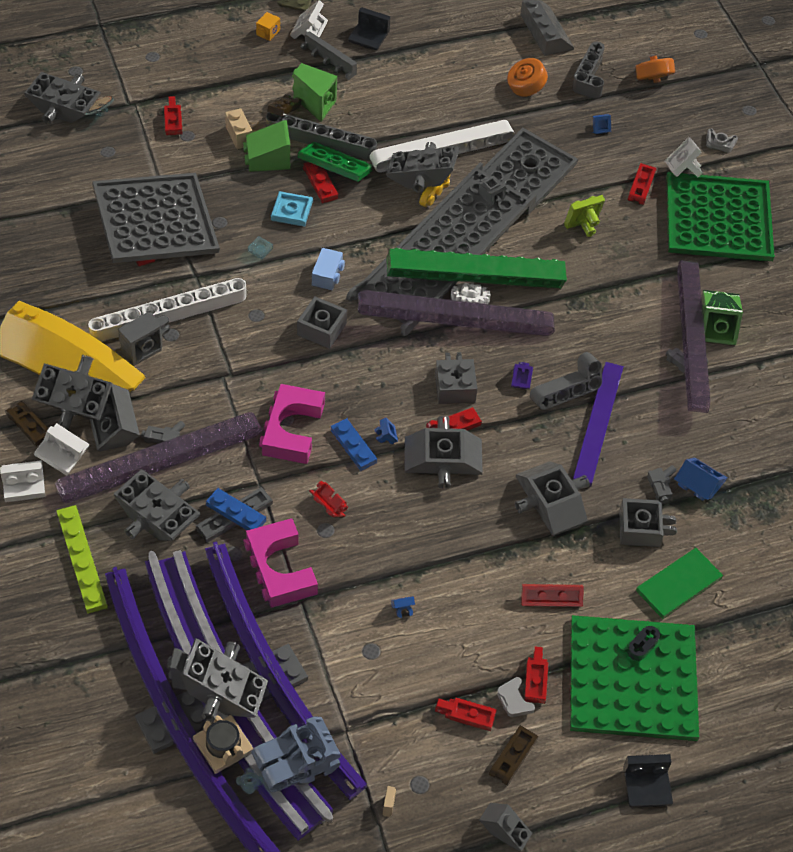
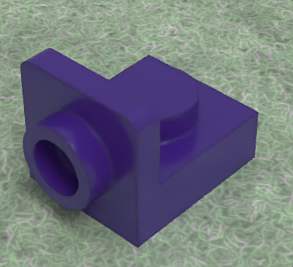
[511,362,533,390]

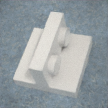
[290,0,328,39]
[665,137,703,177]
[34,423,89,476]
[0,460,45,502]

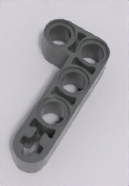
[572,42,605,99]
[530,352,602,410]

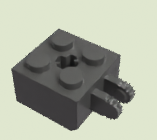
[118,311,170,366]
[435,352,477,404]
[619,498,677,547]

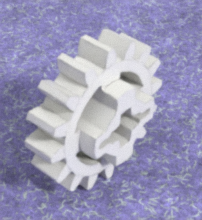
[451,283,491,309]

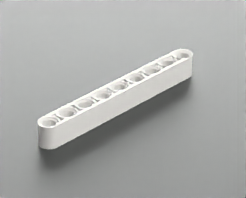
[369,120,515,172]
[88,278,246,342]

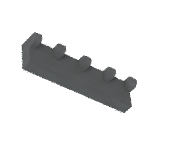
[301,31,357,80]

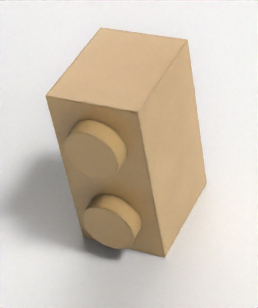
[225,108,253,149]

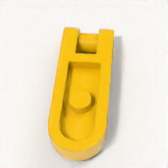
[419,174,451,208]

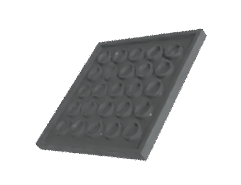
[92,173,220,263]

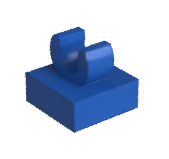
[593,114,611,134]
[374,418,398,444]
[391,596,415,618]

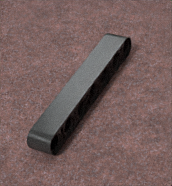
[266,112,377,160]

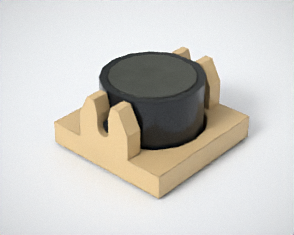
[193,715,254,774]

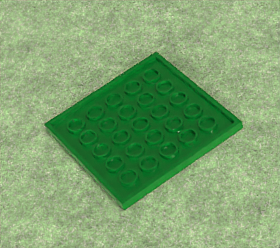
[666,172,775,262]
[570,615,699,741]

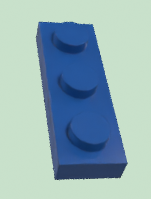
[330,418,377,471]
[206,488,266,530]

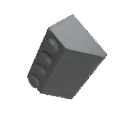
[520,0,574,56]

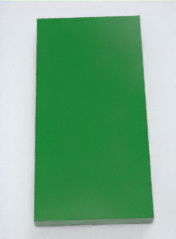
[297,142,373,182]
[636,548,723,619]

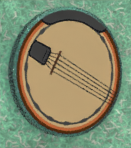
[86,96,114,116]

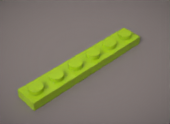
[56,505,107,614]

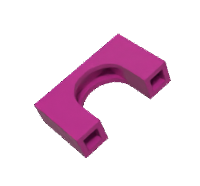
[259,384,325,464]
[244,518,318,608]

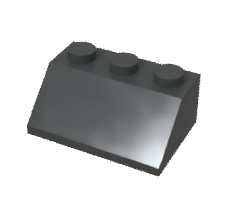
[90,384,140,451]

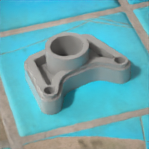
[706,129,738,153]
[497,677,535,717]

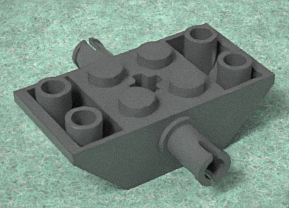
[24,72,101,124]
[386,142,459,193]
[32,355,113,431]
[405,416,483,489]
[515,461,590,536]
[114,469,200,541]
[181,638,268,722]

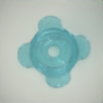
[236,768,263,794]

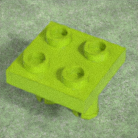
[564,195,605,237]

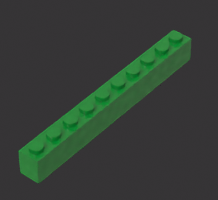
[386,248,567,289]

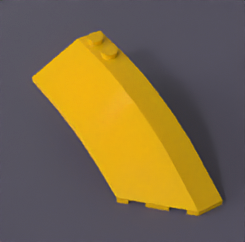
[0,301,145,391]

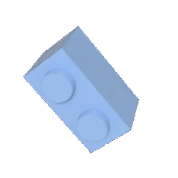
[312,248,345,290]

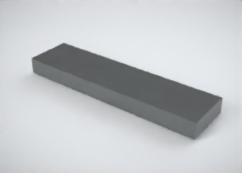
[196,487,273,543]

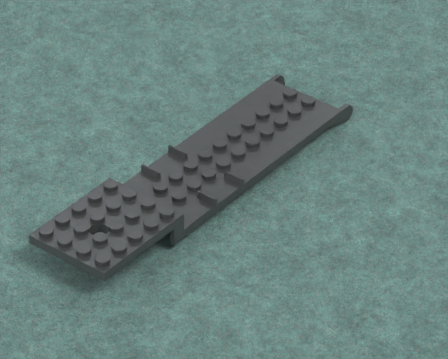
[346,128,578,336]

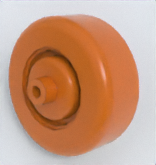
[635,56,675,83]
[507,58,548,97]

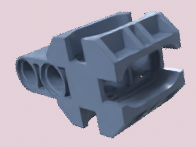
[251,717,341,792]

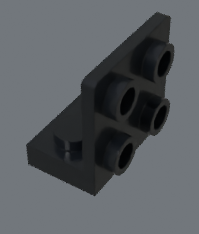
[348,7,391,51]
[623,754,673,808]

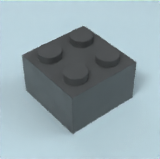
[297,296,347,349]

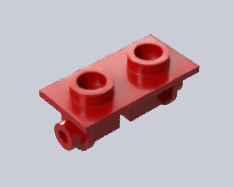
[309,481,348,517]

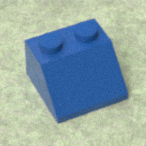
[674,458,727,500]

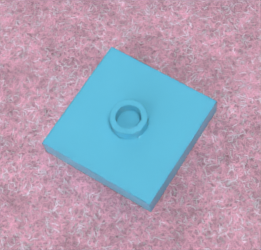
[271,191,313,227]

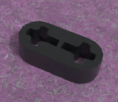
[627,626,660,661]

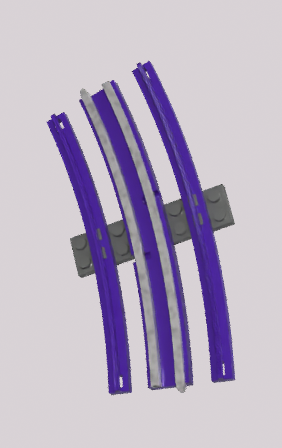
[105,542,367,852]

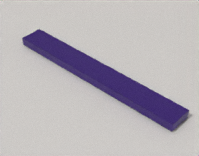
[573,362,624,487]

